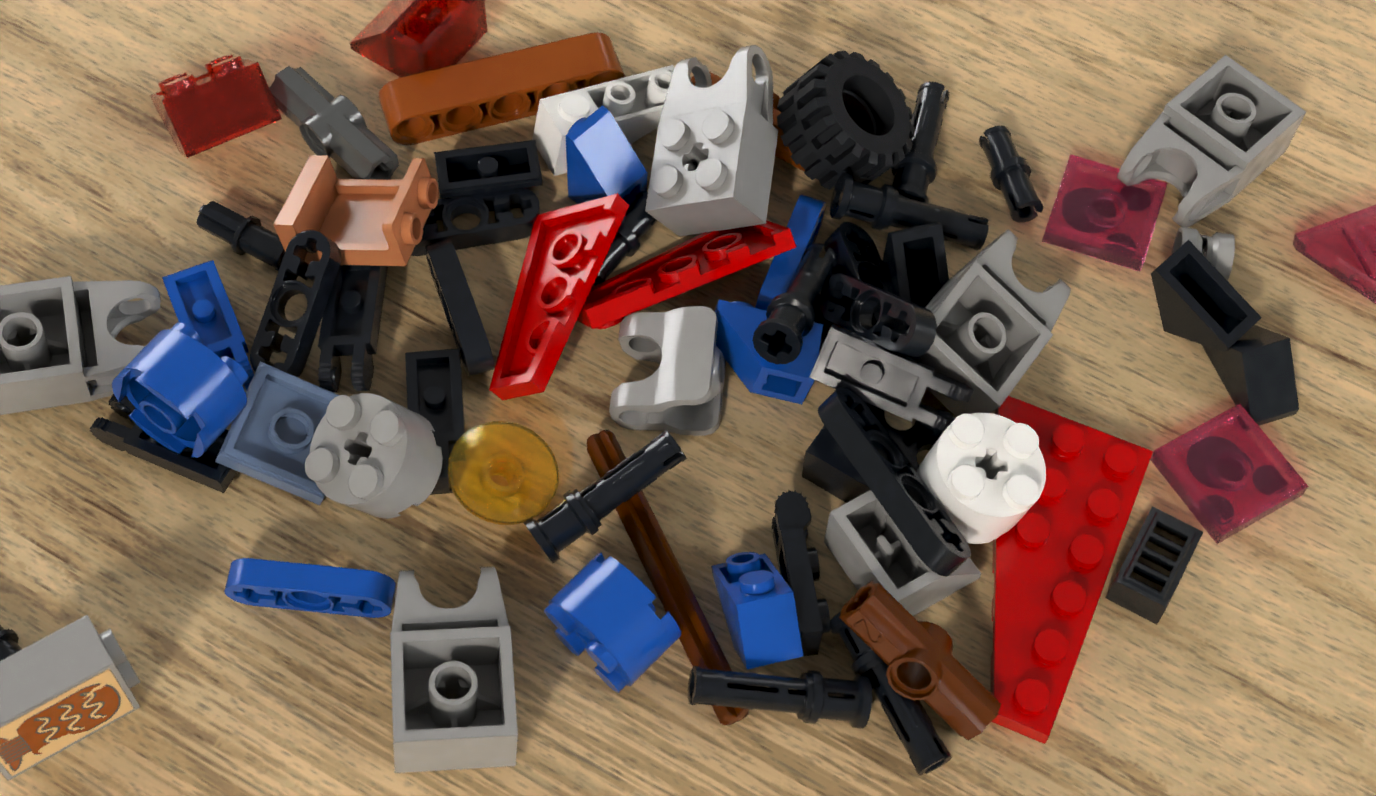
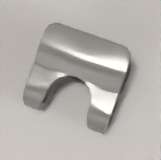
[609,306,726,436]

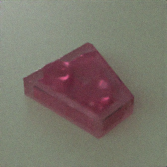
[1293,205,1376,304]

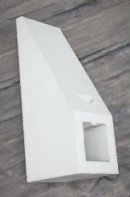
[532,65,675,176]

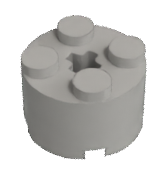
[305,393,443,519]

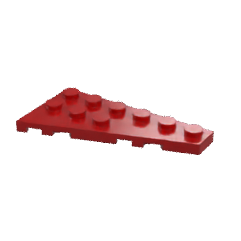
[990,396,1153,744]

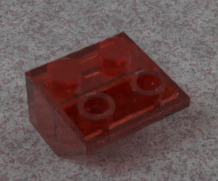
[350,0,487,78]
[150,54,282,158]

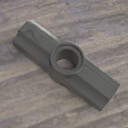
[268,66,399,179]

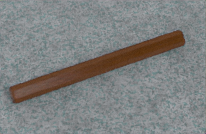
[587,430,749,726]

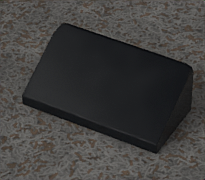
[434,140,543,198]

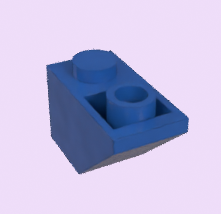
[566,105,647,205]
[714,299,823,405]
[711,552,803,670]

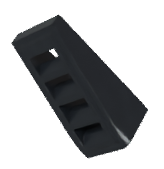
[1105,506,1203,625]

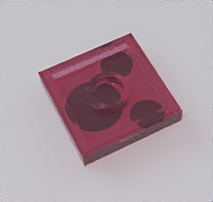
[1042,154,1168,272]
[1150,403,1309,544]

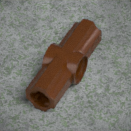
[839,580,1001,741]

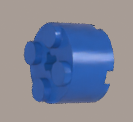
[112,322,248,458]
[544,553,681,693]

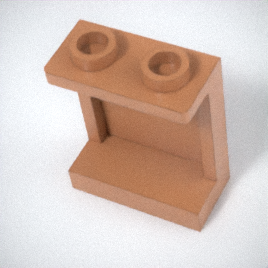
[273,155,439,266]

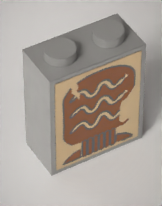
[0,615,141,781]

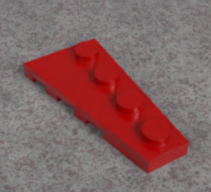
[489,193,629,400]
[577,220,796,329]

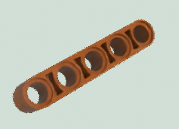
[379,32,625,145]

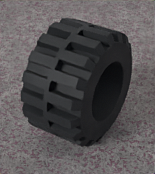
[777,51,915,190]

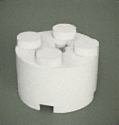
[917,413,1046,544]

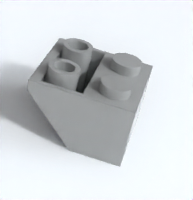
[824,490,981,616]

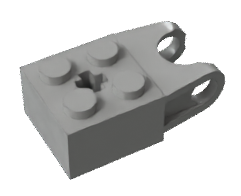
[645,45,778,237]
[1117,55,1306,228]
[903,229,1071,417]
[0,276,161,415]
[390,567,518,773]

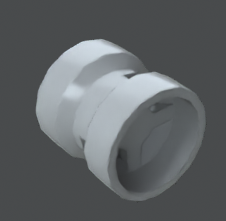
[1171,227,1235,281]

